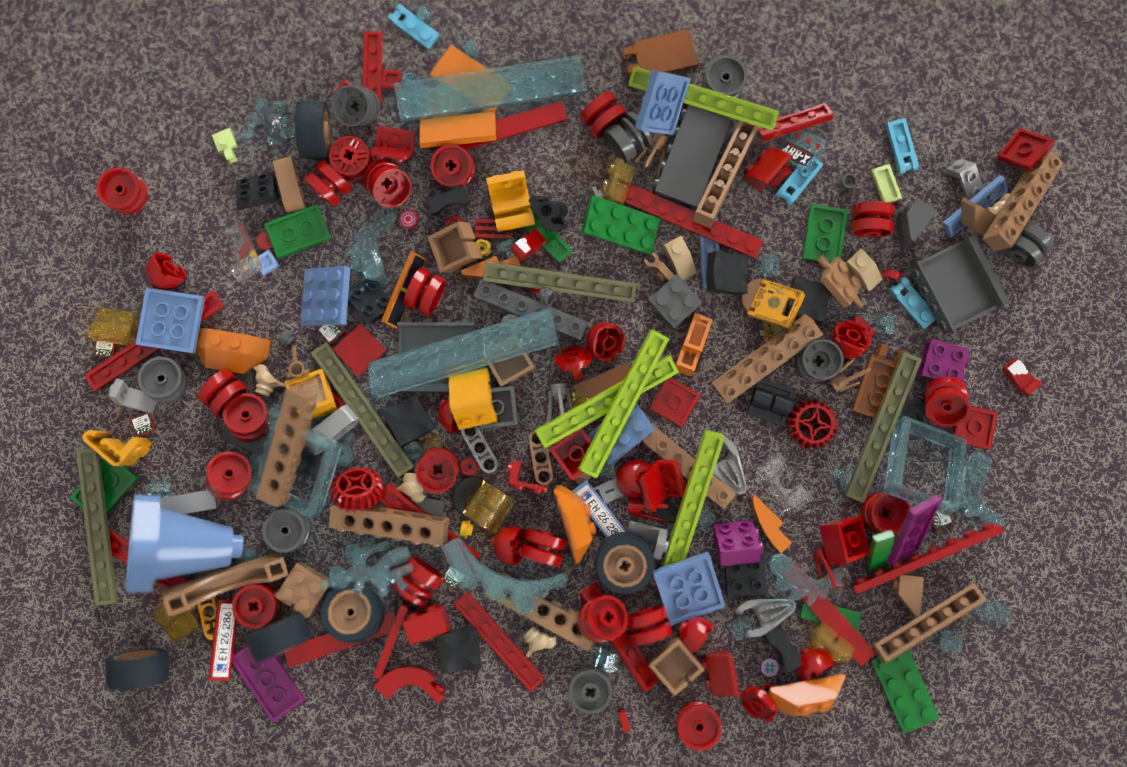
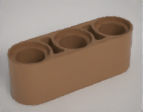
[273,156,306,213]
[529,431,553,485]

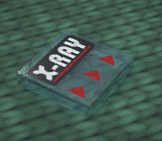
[779,129,829,174]

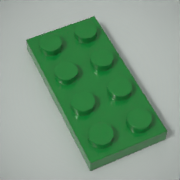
[581,195,660,255]
[870,650,939,734]

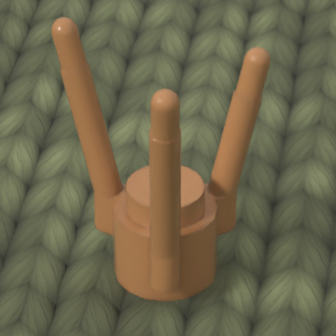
[634,133,668,178]
[283,345,314,377]
[829,358,871,392]

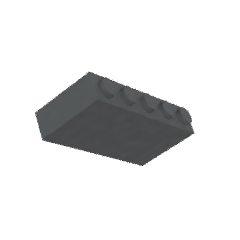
[652,105,731,211]

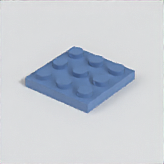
[635,70,691,135]
[300,266,350,326]
[136,288,205,354]
[653,552,726,626]

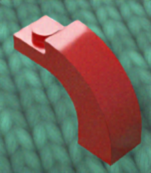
[374,664,446,704]

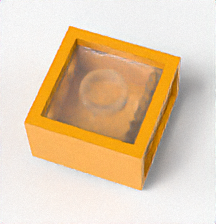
[285,369,337,420]

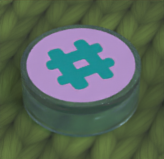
[759,657,780,678]

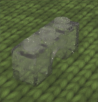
[754,453,813,513]

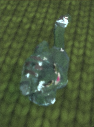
[235,97,295,145]

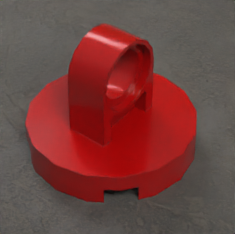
[554,345,593,382]
[740,683,778,723]

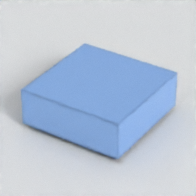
[254,249,280,276]

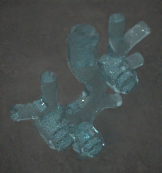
[320,534,414,596]

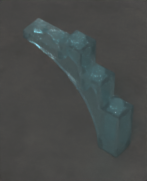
[441,537,569,615]

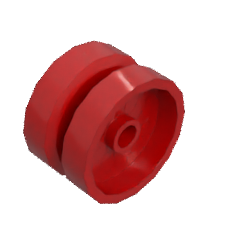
[579,91,628,139]
[430,144,476,188]
[303,159,353,208]
[96,167,148,215]
[850,201,895,237]
[403,267,447,317]
[197,369,248,418]
[924,377,970,427]
[223,393,270,442]
[205,451,252,500]
[519,528,568,567]
[232,583,282,629]
[578,595,628,643]
[626,605,673,646]
[675,700,722,751]

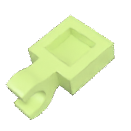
[212,128,238,164]

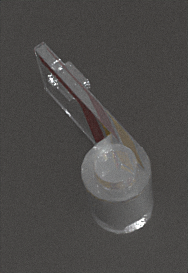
[224,221,262,282]

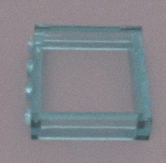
[884,416,967,515]
[253,419,343,519]

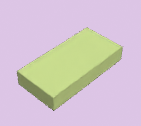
[871,164,903,203]

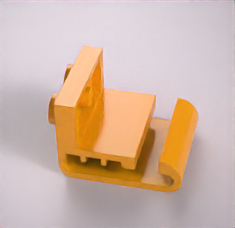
[486,170,535,232]
[449,368,497,430]
[83,430,152,466]

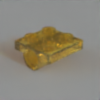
[602,158,635,205]
[86,307,139,345]
[463,481,516,534]
[153,603,200,644]
[807,621,855,664]

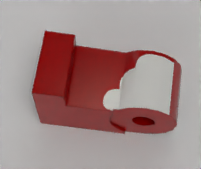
[510,228,547,261]
[1002,358,1042,396]

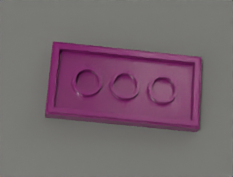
[887,495,942,566]
[232,645,306,723]

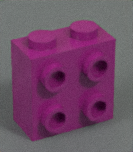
[916,338,970,382]
[714,520,763,566]

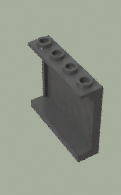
[909,235,1010,334]
[396,319,475,393]

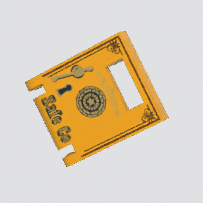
[747,279,805,330]

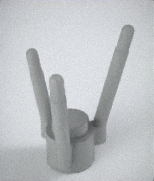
[547,383,575,423]

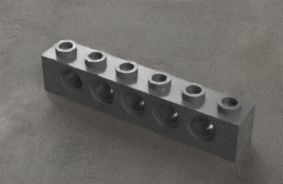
[474,279,588,342]

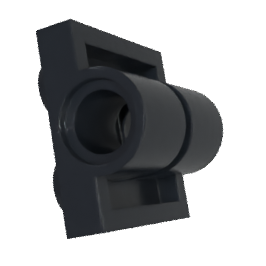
[236,172,280,210]
[528,196,568,232]
[348,277,390,325]
[746,379,795,426]

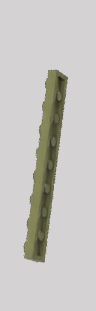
[483,261,637,302]
[311,342,415,478]
[844,352,922,503]
[76,448,118,606]

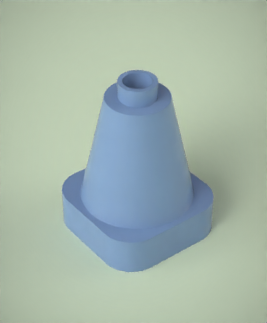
[125,495,243,593]

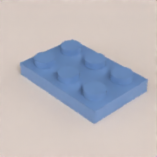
[588,403,656,466]

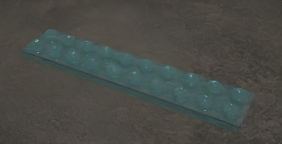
[394,55,587,122]
[368,308,559,399]

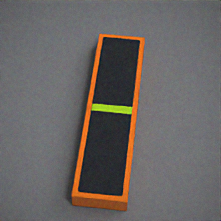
[381,251,427,329]

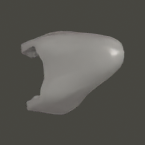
[713,437,747,495]
[735,599,796,638]

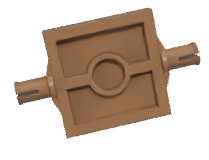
[817,256,864,309]

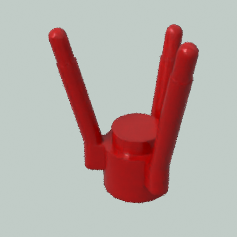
[628,496,671,524]
[813,547,849,595]

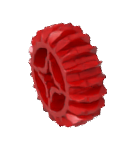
[786,398,839,450]
[330,466,383,514]

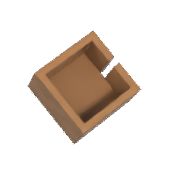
[428,222,482,273]
[482,334,535,387]
[275,562,334,618]
[647,636,705,696]

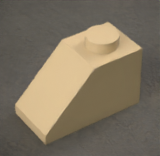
[663,236,697,280]
[845,248,883,292]

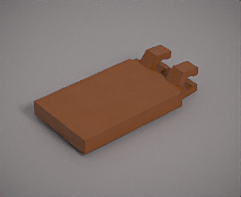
[622,29,699,78]
[851,343,907,418]
[573,363,642,404]

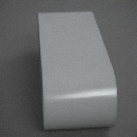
[305,405,360,455]
[461,426,499,473]

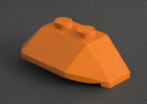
[196,328,271,374]
[553,485,596,564]
[768,674,846,716]

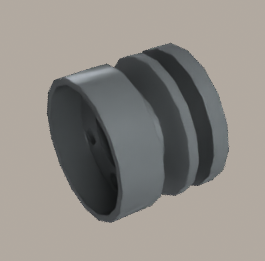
[331,85,380,126]
[603,112,653,163]
[795,339,844,382]

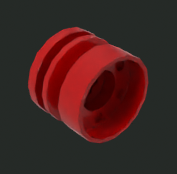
[329,136,374,183]
[362,159,412,208]
[416,447,459,493]
[860,492,911,535]
[392,556,445,607]

